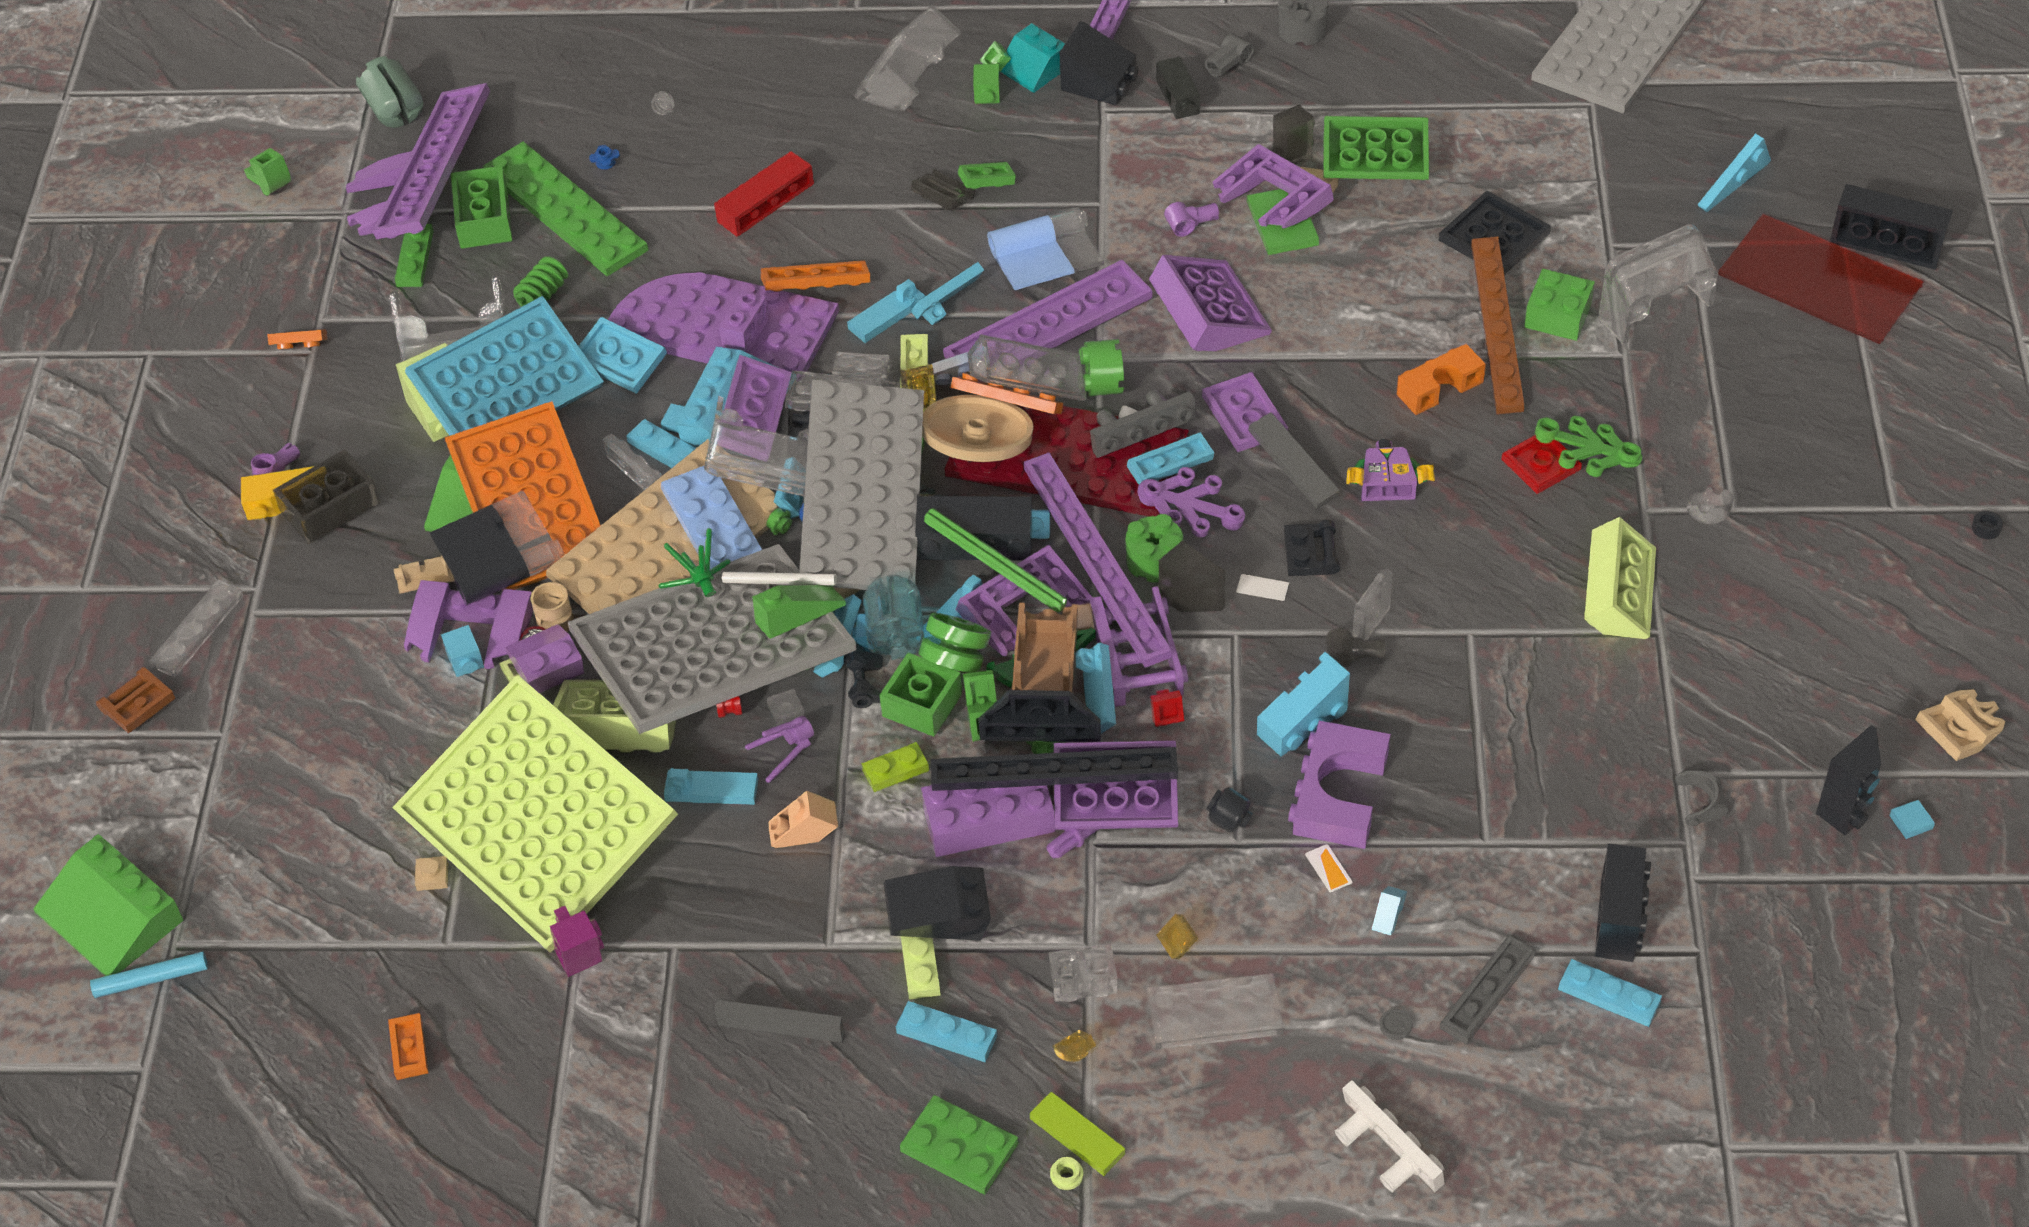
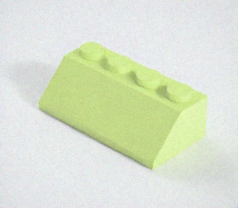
[1584,517,1656,639]

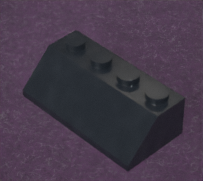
[915,494,1032,561]

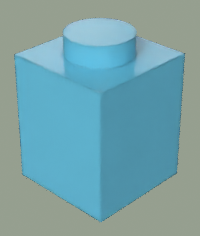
[441,625,484,677]

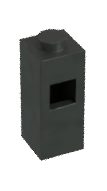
[1156,56,1200,119]

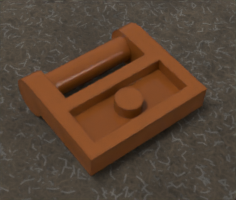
[96,667,175,734]

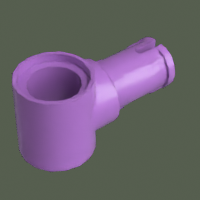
[1164,202,1219,237]
[251,443,300,475]

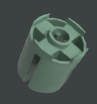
[356,56,423,128]

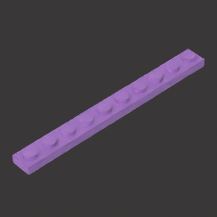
[1024,453,1172,667]

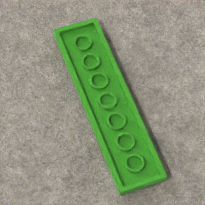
[483,141,648,276]

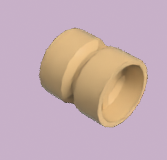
[530,582,574,632]

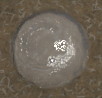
[1687,487,1734,525]

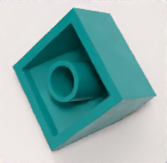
[1000,23,1065,93]

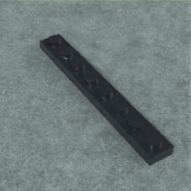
[931,747,1178,791]

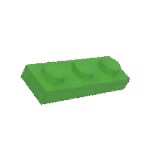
[395,224,434,287]

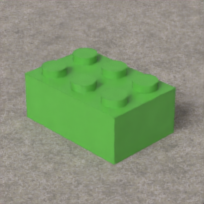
[451,166,512,249]

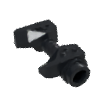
[844,646,883,708]

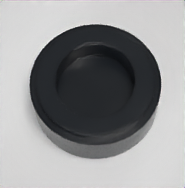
[1971,511,2003,539]

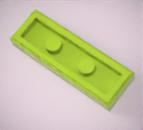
[1029,1092,1125,1176]

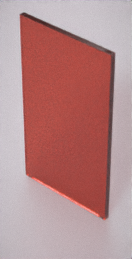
[1718,214,1924,344]

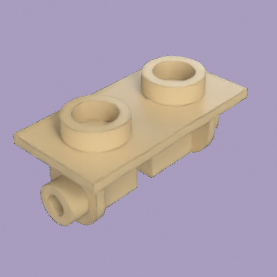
[394,556,455,594]

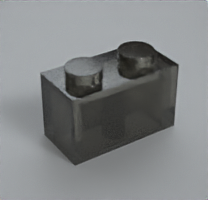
[1272,104,1315,165]

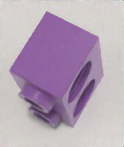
[719,290,770,353]

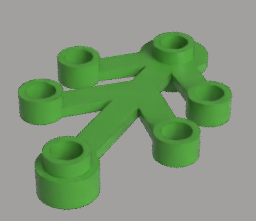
[1535,416,1642,477]

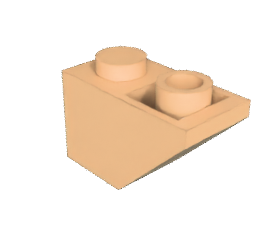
[768,791,838,848]

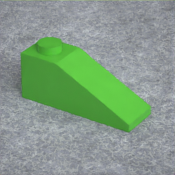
[752,585,846,639]

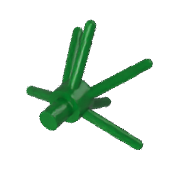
[658,528,730,597]

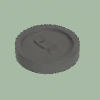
[1380,1009,1412,1040]

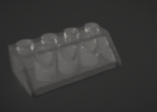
[967,334,1087,401]

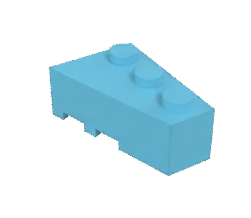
[1257,652,1350,756]

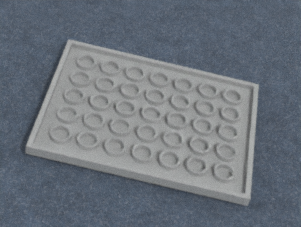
[568,544,856,734]

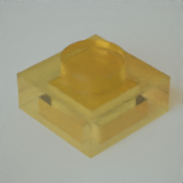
[1156,914,1199,960]
[1052,1030,1096,1062]

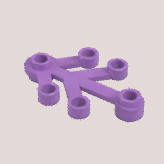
[1137,467,1245,537]

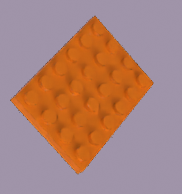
[445,401,601,591]

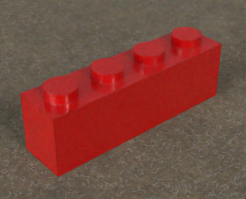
[714,151,814,237]

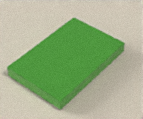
[1247,189,1319,255]

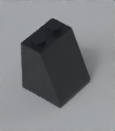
[1060,21,1139,105]

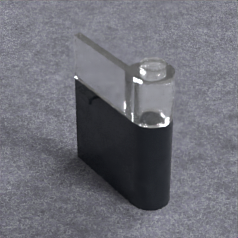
[429,491,564,605]

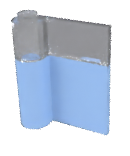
[987,207,1104,290]

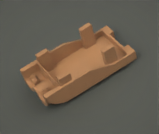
[1012,603,1078,693]

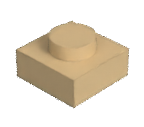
[415,856,449,891]

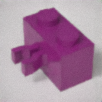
[549,906,604,977]

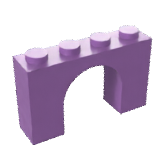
[1288,720,1391,849]

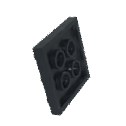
[1438,191,1551,275]

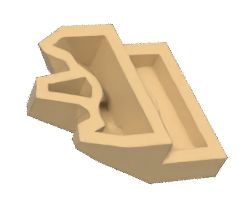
[1915,689,2006,761]

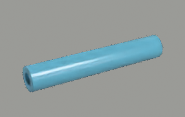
[90,951,208,998]

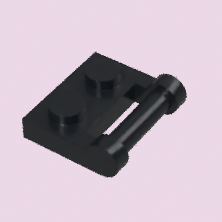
[1284,520,1340,576]

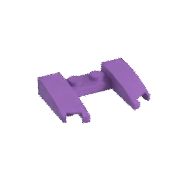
[1213,144,1334,228]
[346,151,412,235]
[955,545,1093,656]
[404,580,533,669]

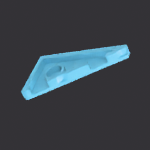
[1698,133,1771,212]

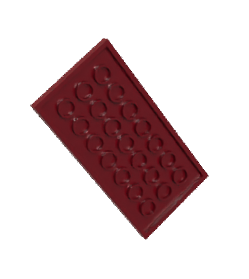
[944,394,1189,517]

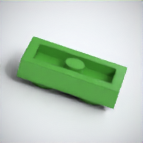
[958,162,1016,189]

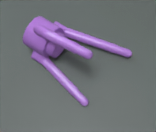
[745,715,814,783]

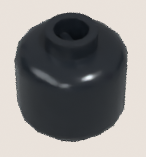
[1206,787,1254,833]

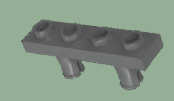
[1090,389,1197,458]

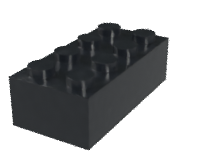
[1830,184,1953,270]

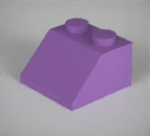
[505,624,584,693]

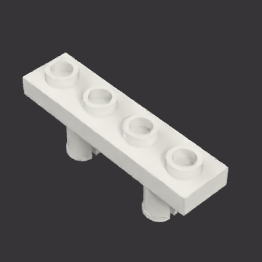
[1335,1081,1445,1193]

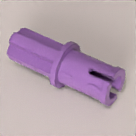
[1046,829,1100,859]

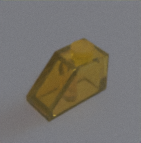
[900,364,936,409]

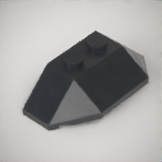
[979,690,1101,742]

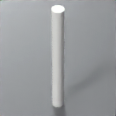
[722,572,837,586]

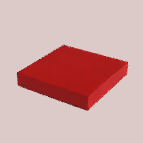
[1501,435,1582,494]

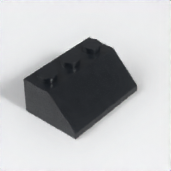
[1816,725,1881,836]

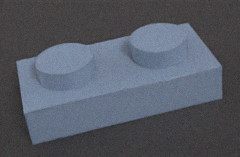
[923,352,984,385]

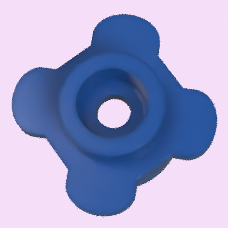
[589,145,620,170]

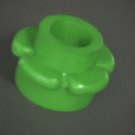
[766,508,792,535]

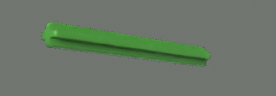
[924,508,1067,613]

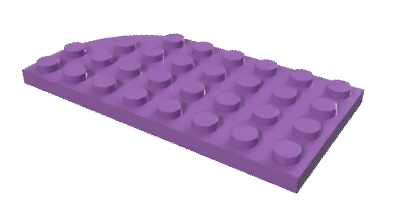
[608,272,839,386]

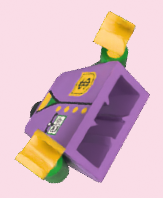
[1346,439,1435,501]

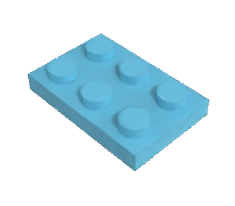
[579,317,667,394]

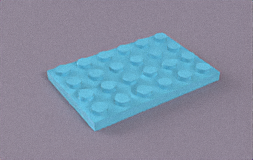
[405,296,604,436]

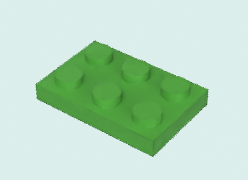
[900,1095,1019,1195]

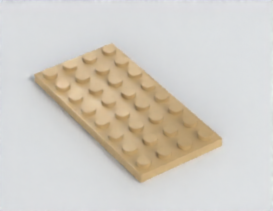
[546,438,782,614]

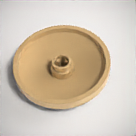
[922,395,1033,462]

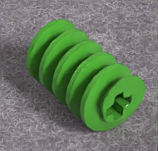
[513,257,569,307]

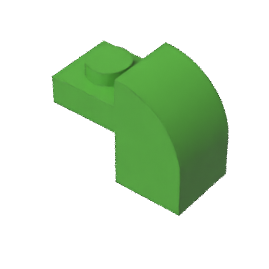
[244,148,291,196]
[963,670,997,742]

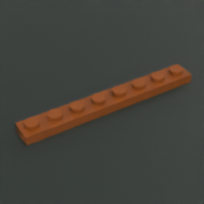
[1471,237,1524,414]

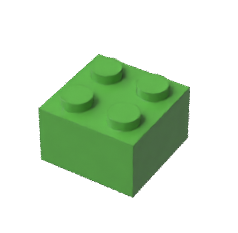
[1524,268,1595,341]
[880,652,962,737]

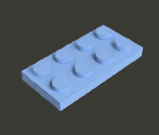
[661,463,762,569]

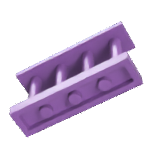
[1089,586,1188,707]

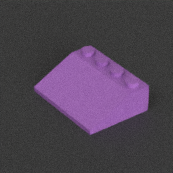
[1149,255,1272,352]
[1054,741,1178,830]

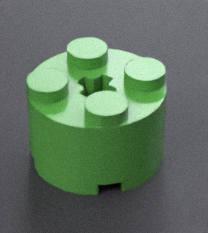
[1079,339,1124,396]
[1126,514,1183,582]

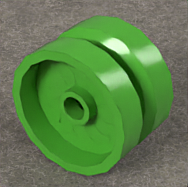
[918,613,991,673]

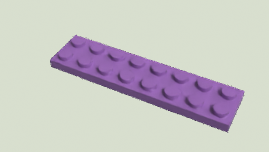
[943,260,1152,383]

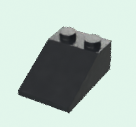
[883,866,991,941]

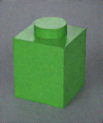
[973,64,1000,104]

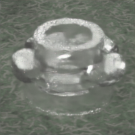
[651,91,675,115]

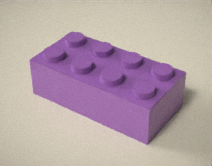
[921,785,1055,857]

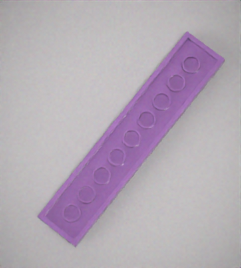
[372,83,490,239]

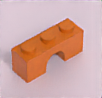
[1397,344,1486,415]

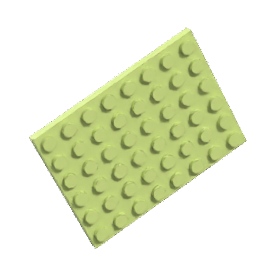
[392,675,678,953]

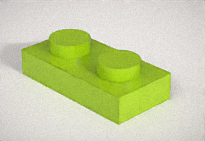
[861,742,929,792]

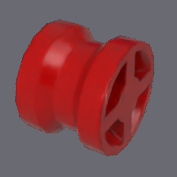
[716,695,742,718]

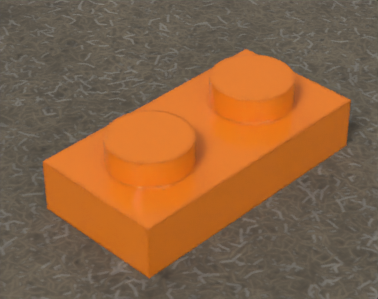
[267,329,327,349]
[388,1013,429,1080]

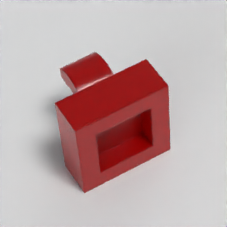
[1150,689,1184,727]

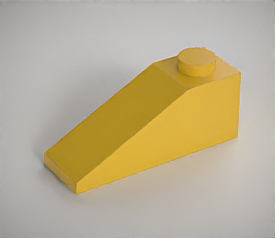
[241,465,330,520]

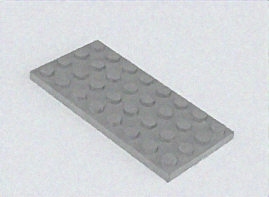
[1531,0,1706,114]
[799,380,924,594]

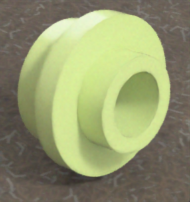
[1050,1157,1083,1190]

